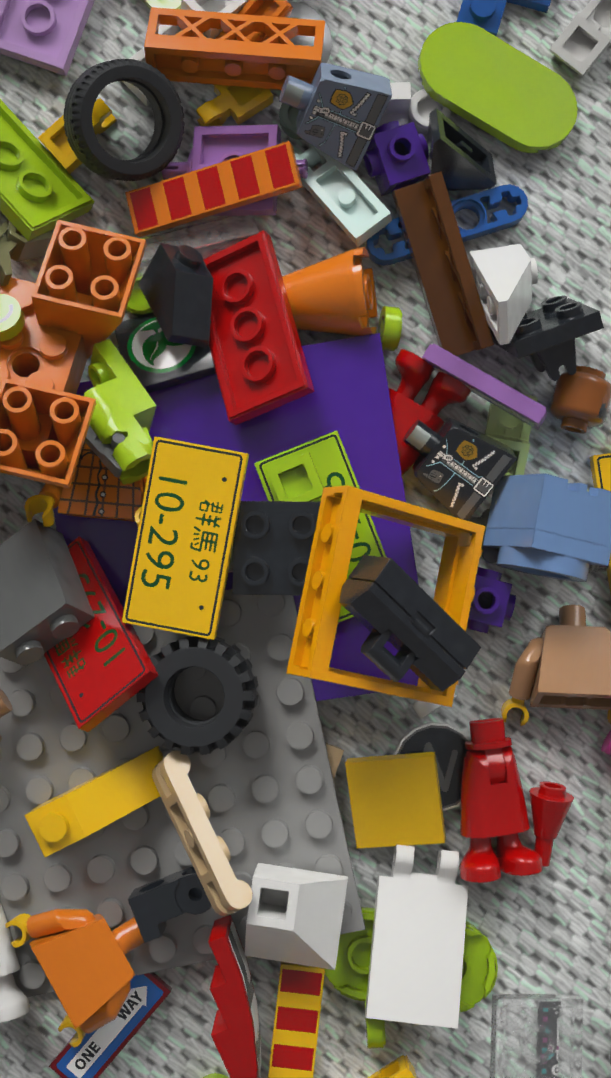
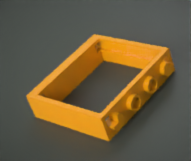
[286,485,485,707]

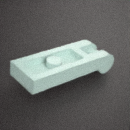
[295,143,392,247]

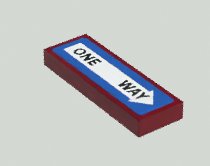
[49,972,172,1078]

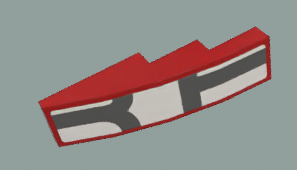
[208,915,261,1078]

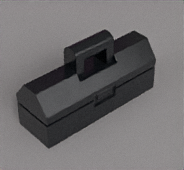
[339,555,481,692]

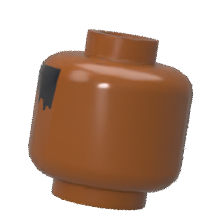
[550,366,611,434]

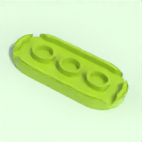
[418,22,578,153]
[325,907,498,1013]

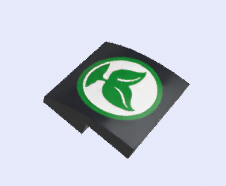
[115,313,216,393]

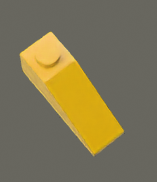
[24,746,164,857]

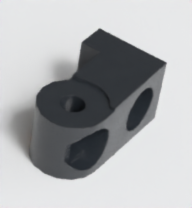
[128,866,211,943]

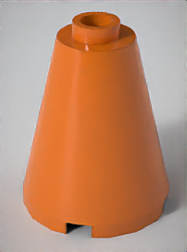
[282,247,378,336]

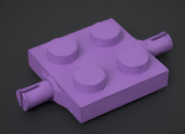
[162,124,308,216]

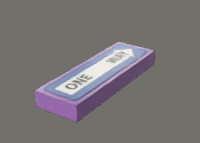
[422,343,547,430]

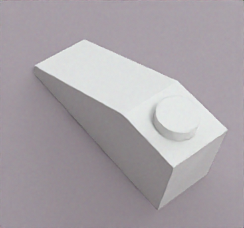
[469,244,538,345]

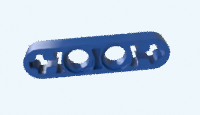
[366,184,528,266]

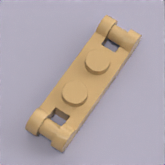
[152,750,253,916]

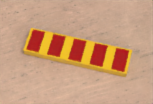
[268,962,325,1078]

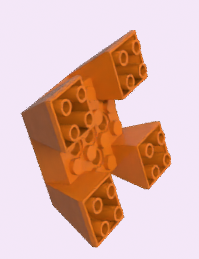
[0,220,147,489]

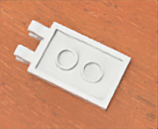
[365,845,469,1029]

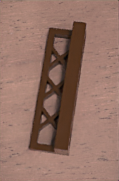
[392,171,494,356]

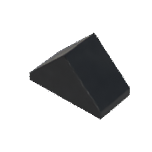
[427,108,497,191]

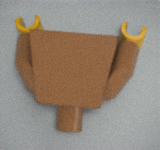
[501,605,611,726]

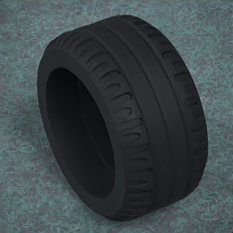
[63,59,185,181]

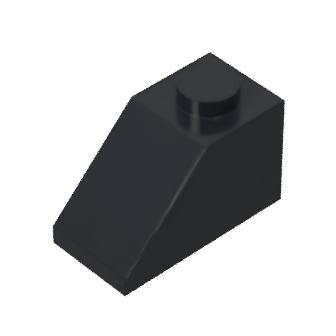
[139,243,213,348]

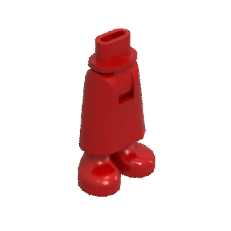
[389,349,471,476]
[459,718,543,883]

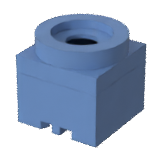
[483,473,611,582]

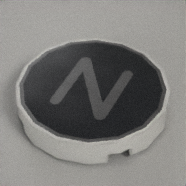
[393,722,471,811]

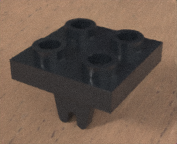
[489,295,604,381]
[232,501,320,596]

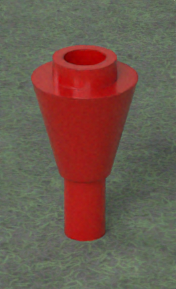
[529,781,574,867]

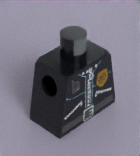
[403,418,517,521]

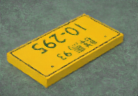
[122,436,249,640]

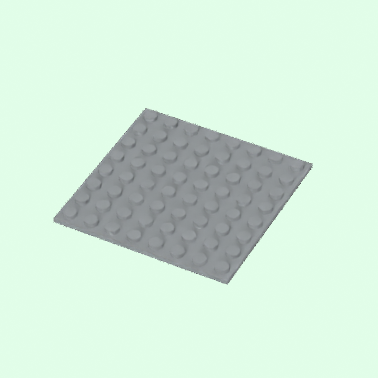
[0,589,365,997]

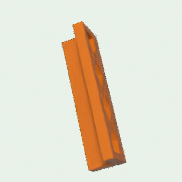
[144,7,325,90]

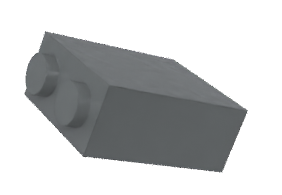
[0,519,95,667]

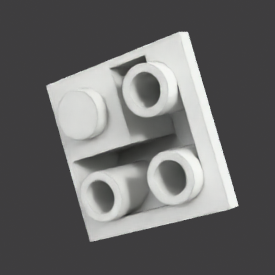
[244,863,348,970]

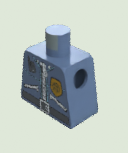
[279,63,392,171]

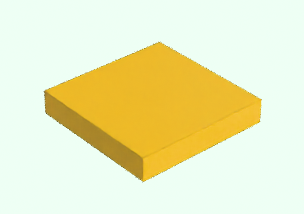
[345,752,446,849]

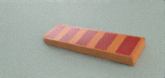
[125,141,303,237]

